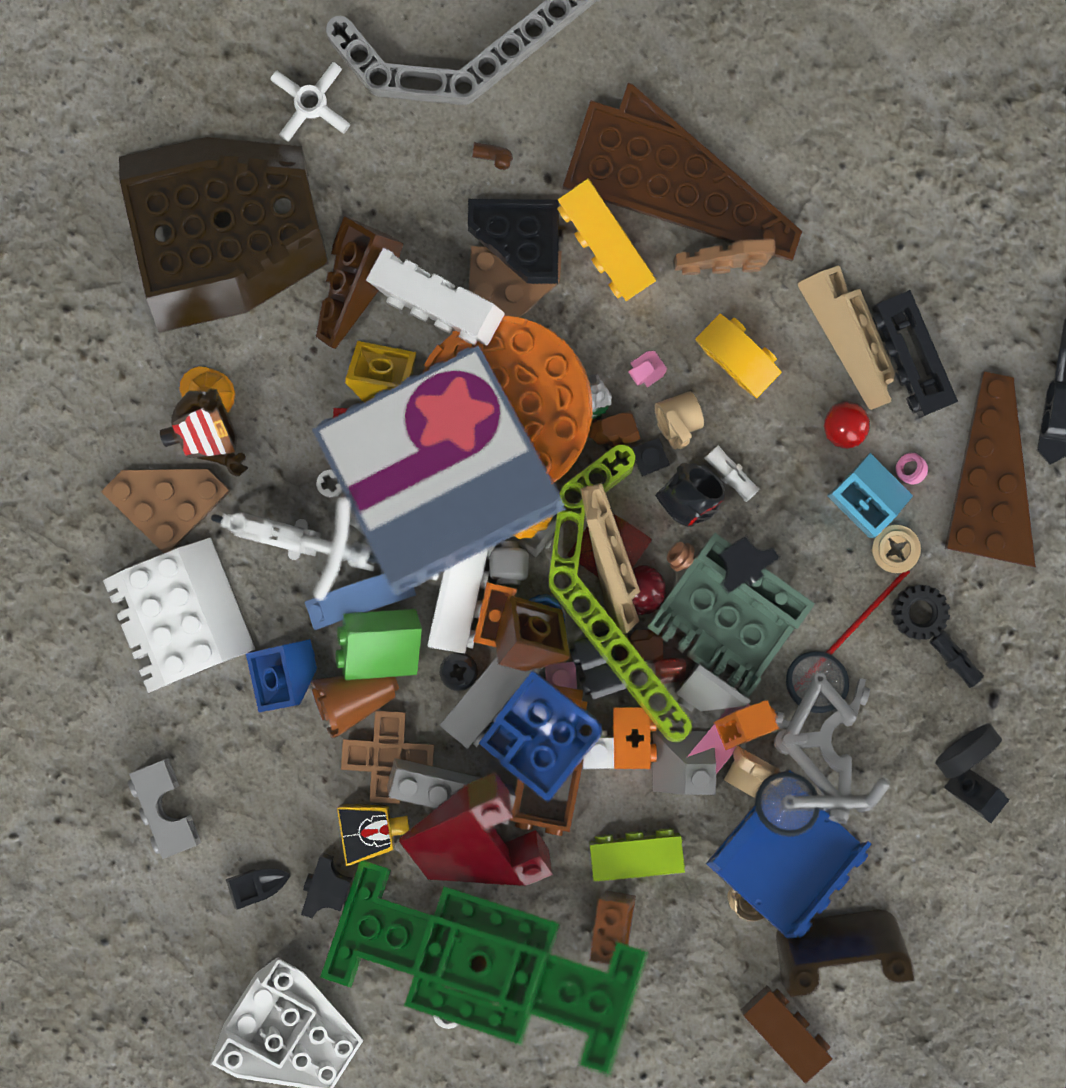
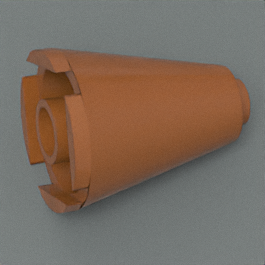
[311,675,399,738]

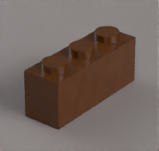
[740,985,832,1084]

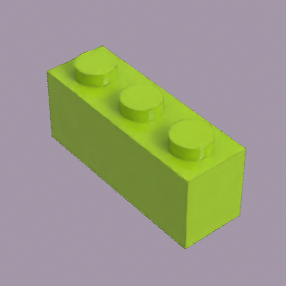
[589,828,685,882]

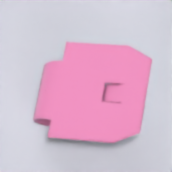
[628,351,667,388]

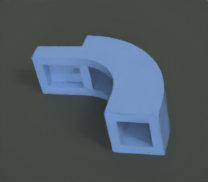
[305,574,416,630]

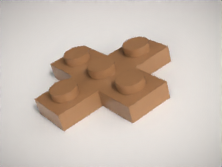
[341,710,435,804]

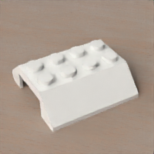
[103,538,256,693]

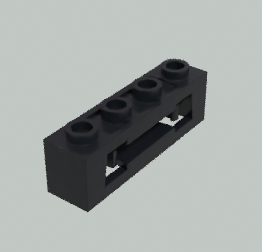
[871,290,958,418]

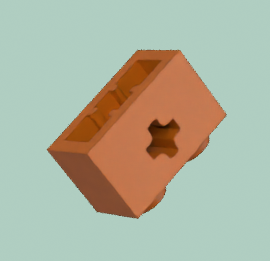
[713,700,779,750]
[613,707,657,769]

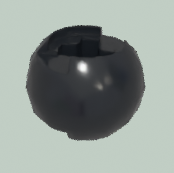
[439,653,478,691]

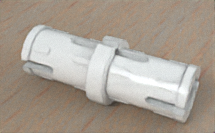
[704,445,760,502]

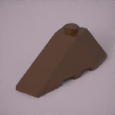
[316,216,404,349]

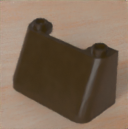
[776,910,915,998]

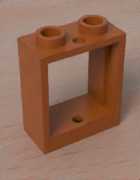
[510,759,583,836]
[589,890,636,965]

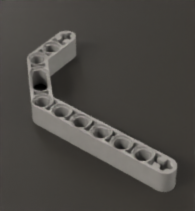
[326,0,598,105]

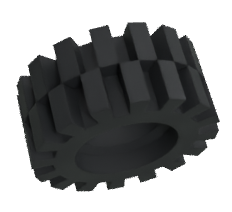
[891,585,950,640]

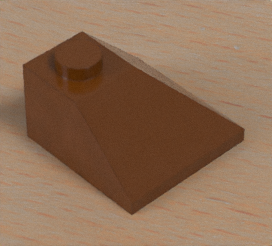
[495,595,570,671]

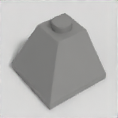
[674,663,750,712]
[652,731,716,795]

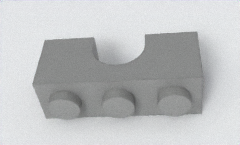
[128,758,201,859]

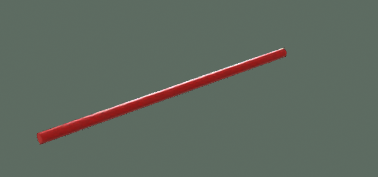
[788,570,910,693]

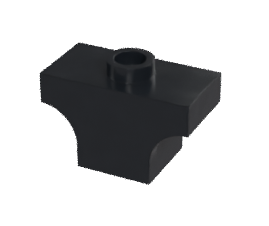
[718,536,780,594]
[944,769,1010,823]
[301,853,352,919]

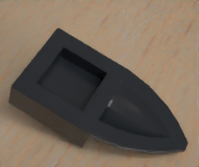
[226,869,290,910]

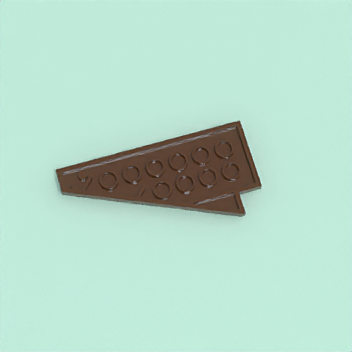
[563,83,802,262]

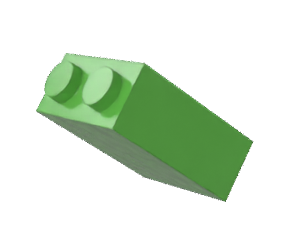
[336,609,422,680]

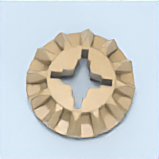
[871,525,921,573]

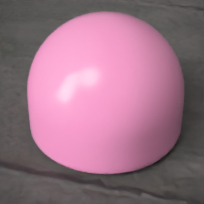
[896,453,928,484]

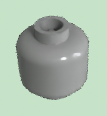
[489,541,529,586]

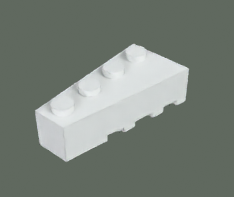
[366,248,505,346]

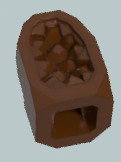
[588,410,641,447]
[615,629,663,661]

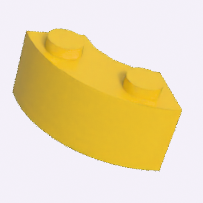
[695,314,782,399]

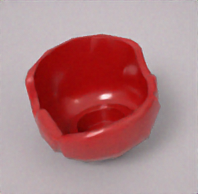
[824,401,870,449]

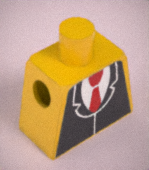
[337,804,410,866]

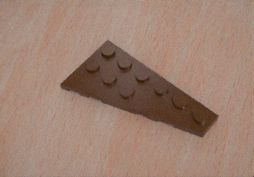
[945,371,1036,568]

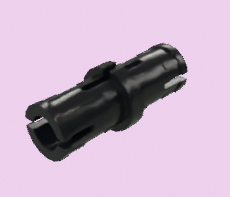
[929,630,984,688]

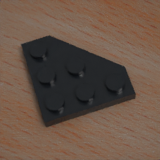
[468,199,559,284]

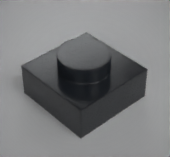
[631,437,670,477]

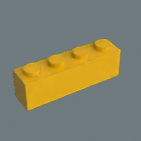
[557,179,657,301]

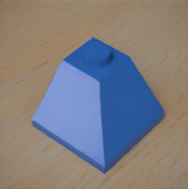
[246,639,317,713]

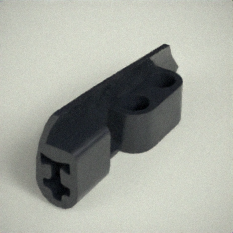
[1037,319,1066,465]

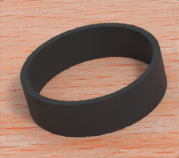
[935,723,1002,779]

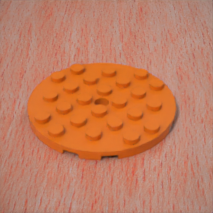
[422,316,593,484]

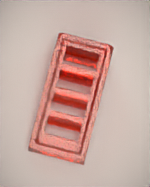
[651,657,686,684]

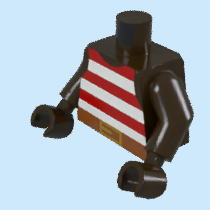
[160,388,248,476]

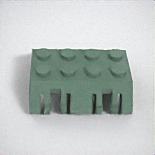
[647,533,815,698]

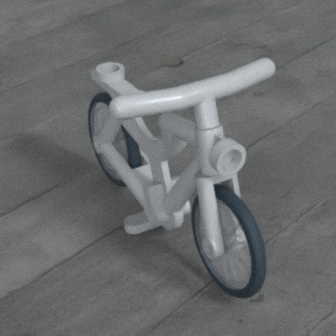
[755,651,889,836]

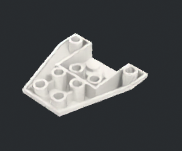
[211,957,363,1088]

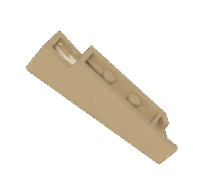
[798,265,895,410]
[581,483,640,634]

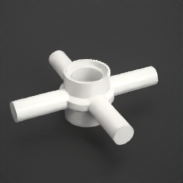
[270,62,350,142]

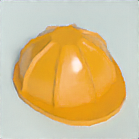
[179,366,235,413]

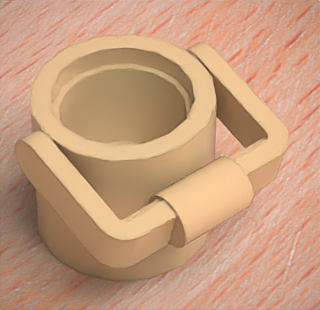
[655,391,704,449]
[723,746,783,798]

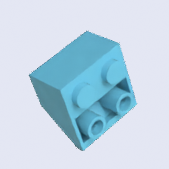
[827,453,913,538]

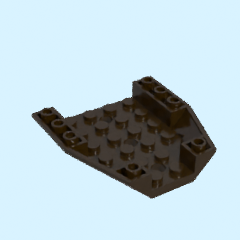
[119,137,329,333]

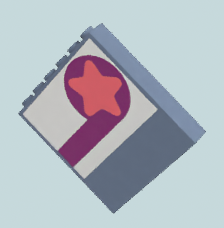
[312,345,564,595]

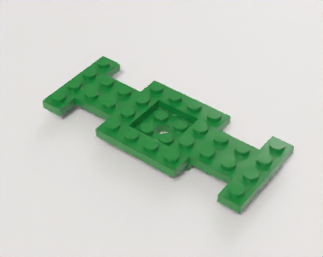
[320,861,649,1076]

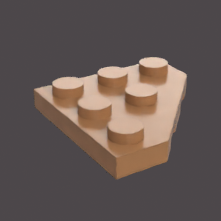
[674,239,775,275]
[469,246,562,318]
[101,469,231,553]

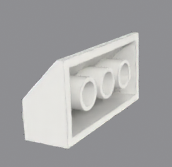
[427,545,496,654]

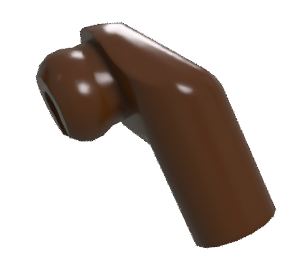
[472,142,513,170]

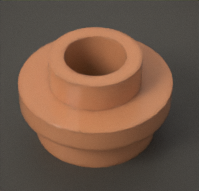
[667,542,695,571]

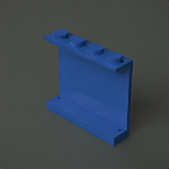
[706,770,872,938]

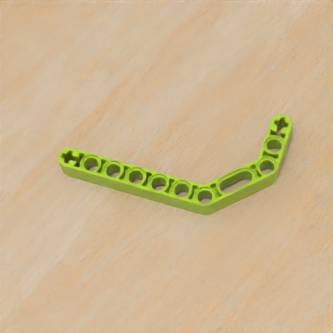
[549,445,692,742]

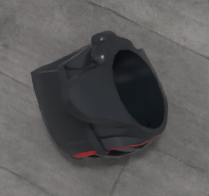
[655,463,725,527]

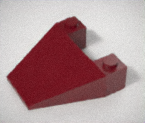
[399,772,553,886]

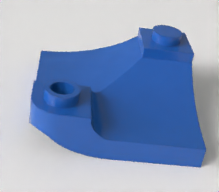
[478,671,602,802]

